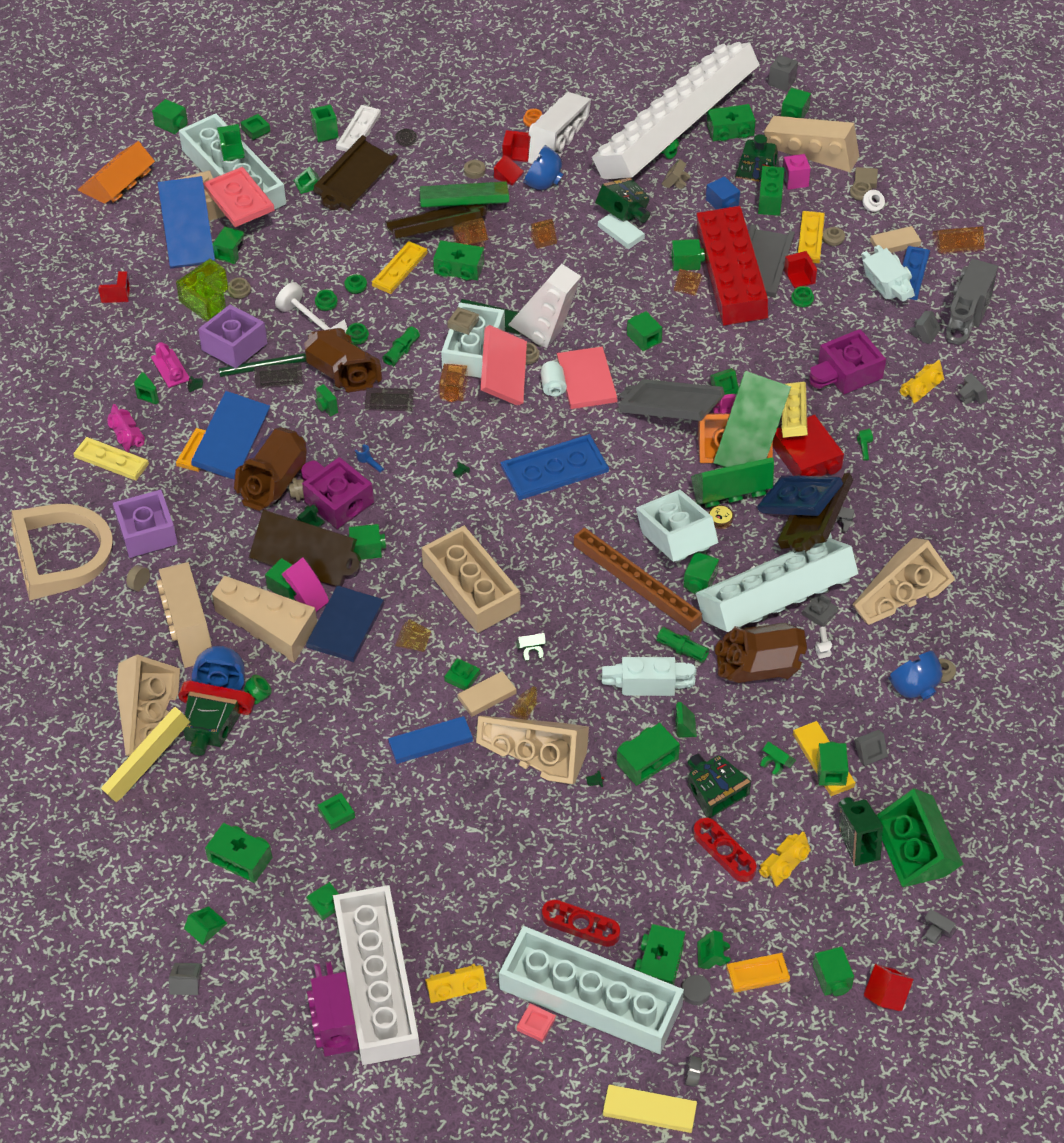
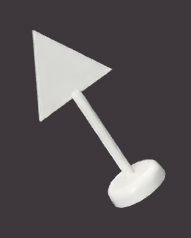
[275,282,348,334]

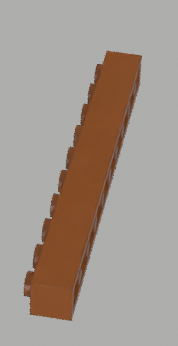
[574,527,702,632]

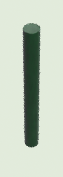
[219,353,307,377]

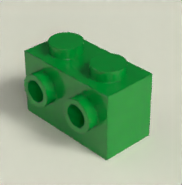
[617,722,680,786]

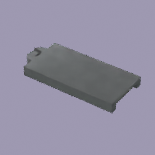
[748,224,795,298]
[618,379,725,421]

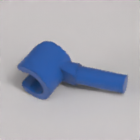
[355,444,384,473]

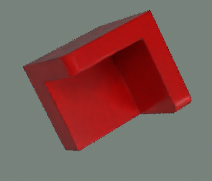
[502,130,531,162]
[784,251,817,289]
[98,271,130,303]
[864,964,914,1011]

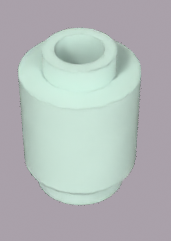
[540,361,567,396]

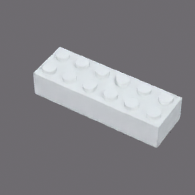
[333,885,420,1065]

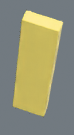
[782,382,808,438]
[101,707,190,802]

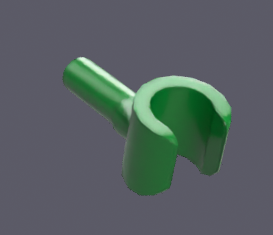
[857,429,873,461]

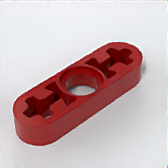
[178,681,255,715]
[693,818,757,882]
[542,899,620,947]

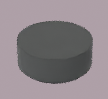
[682,975,711,1005]
[685,1055,702,1087]

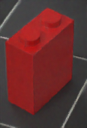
[773,415,844,476]

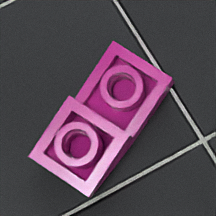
[281,558,329,612]

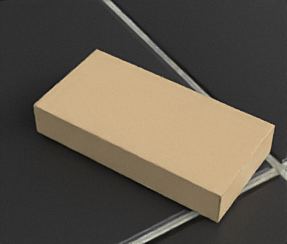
[870,226,921,253]
[458,671,517,717]

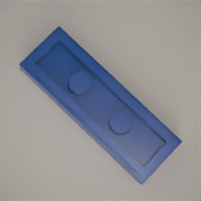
[903,246,930,300]
[388,716,473,764]

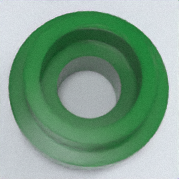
[344,274,367,294]
[791,286,814,307]
[315,289,338,311]
[346,323,369,344]

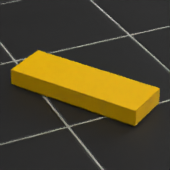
[798,211,825,263]
[372,241,428,294]
[793,721,856,796]

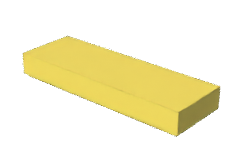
[74,437,149,481]
[603,1085,697,1133]

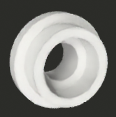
[863,190,885,212]

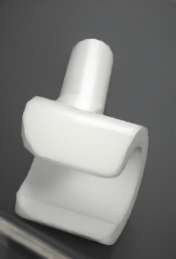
[815,627,832,659]

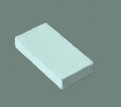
[598,213,645,249]

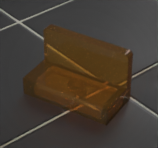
[933,226,985,253]

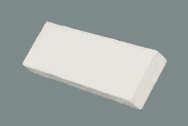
[336,105,381,152]

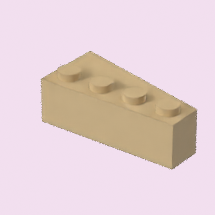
[764,116,859,172]
[156,562,212,668]
[212,576,317,663]

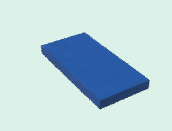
[158,176,215,268]
[191,391,270,480]
[500,434,609,500]

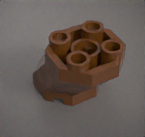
[304,328,382,393]
[234,427,307,511]
[715,623,807,683]

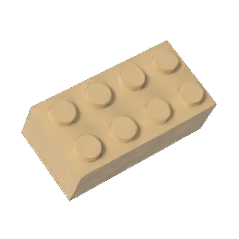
[422,525,521,633]

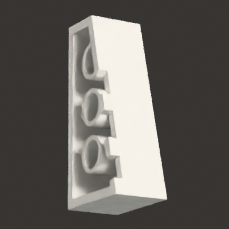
[528,92,591,164]
[508,264,581,348]

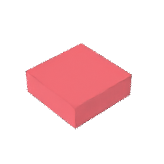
[517,1003,556,1043]

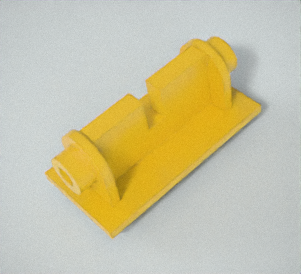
[900,360,944,404]
[759,831,811,887]
[425,963,487,1003]

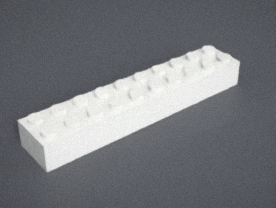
[592,42,759,179]

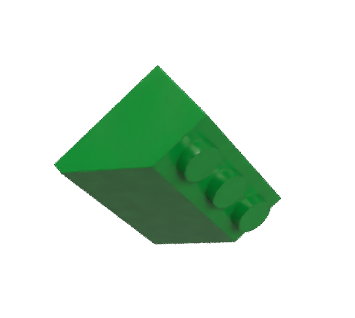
[691,457,774,508]
[877,788,964,887]

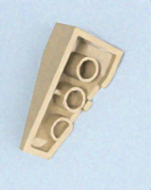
[853,538,955,625]
[117,655,180,756]
[476,716,589,784]

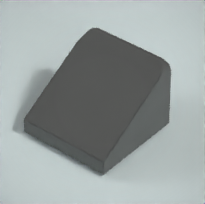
[169,963,202,995]

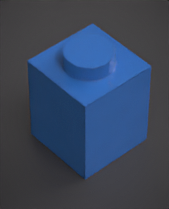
[706,176,740,210]

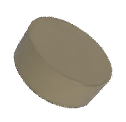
[464,160,486,179]
[126,565,150,592]

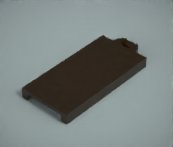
[313,135,398,211]
[385,204,487,239]
[777,472,853,553]
[248,510,361,587]

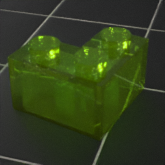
[176,258,228,322]

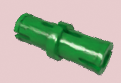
[382,326,420,367]
[656,627,710,663]

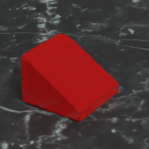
[494,155,524,186]

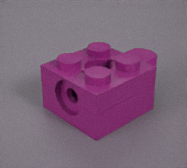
[809,329,886,395]
[301,457,374,529]
[307,961,359,1057]

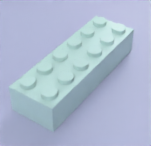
[179,114,286,222]
[696,538,858,632]
[499,926,684,1054]

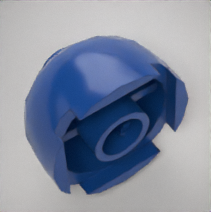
[523,145,564,190]
[191,646,245,691]
[888,651,943,700]

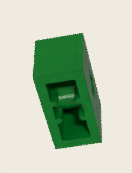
[707,104,756,141]
[758,166,784,216]
[433,240,484,281]
[205,823,273,883]
[635,924,686,985]

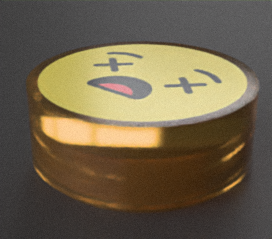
[709,505,733,529]

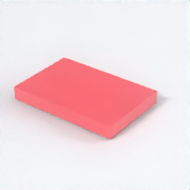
[203,166,275,227]
[481,325,527,405]
[557,346,617,409]

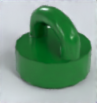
[660,138,679,159]
[244,675,271,705]

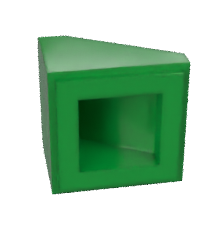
[293,166,320,194]
[134,372,159,405]
[675,702,697,738]
[184,906,227,945]

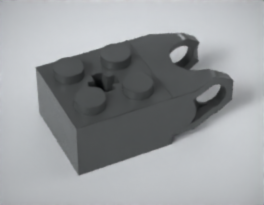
[946,258,998,345]

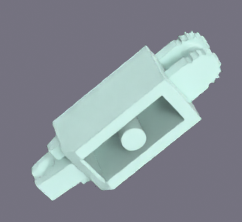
[861,245,915,302]
[602,657,696,696]

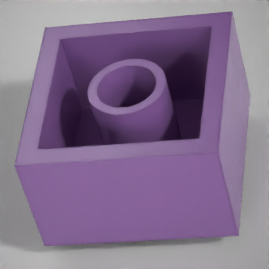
[198,305,267,368]
[113,489,178,558]

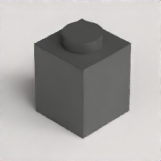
[768,55,798,92]

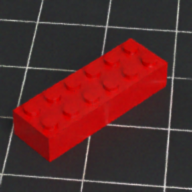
[696,206,768,326]

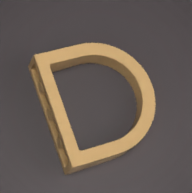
[11,504,112,601]

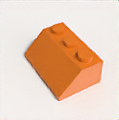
[77,141,155,204]
[698,413,773,463]

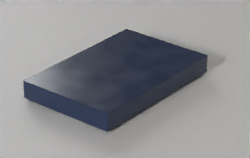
[757,475,843,516]
[306,585,384,662]

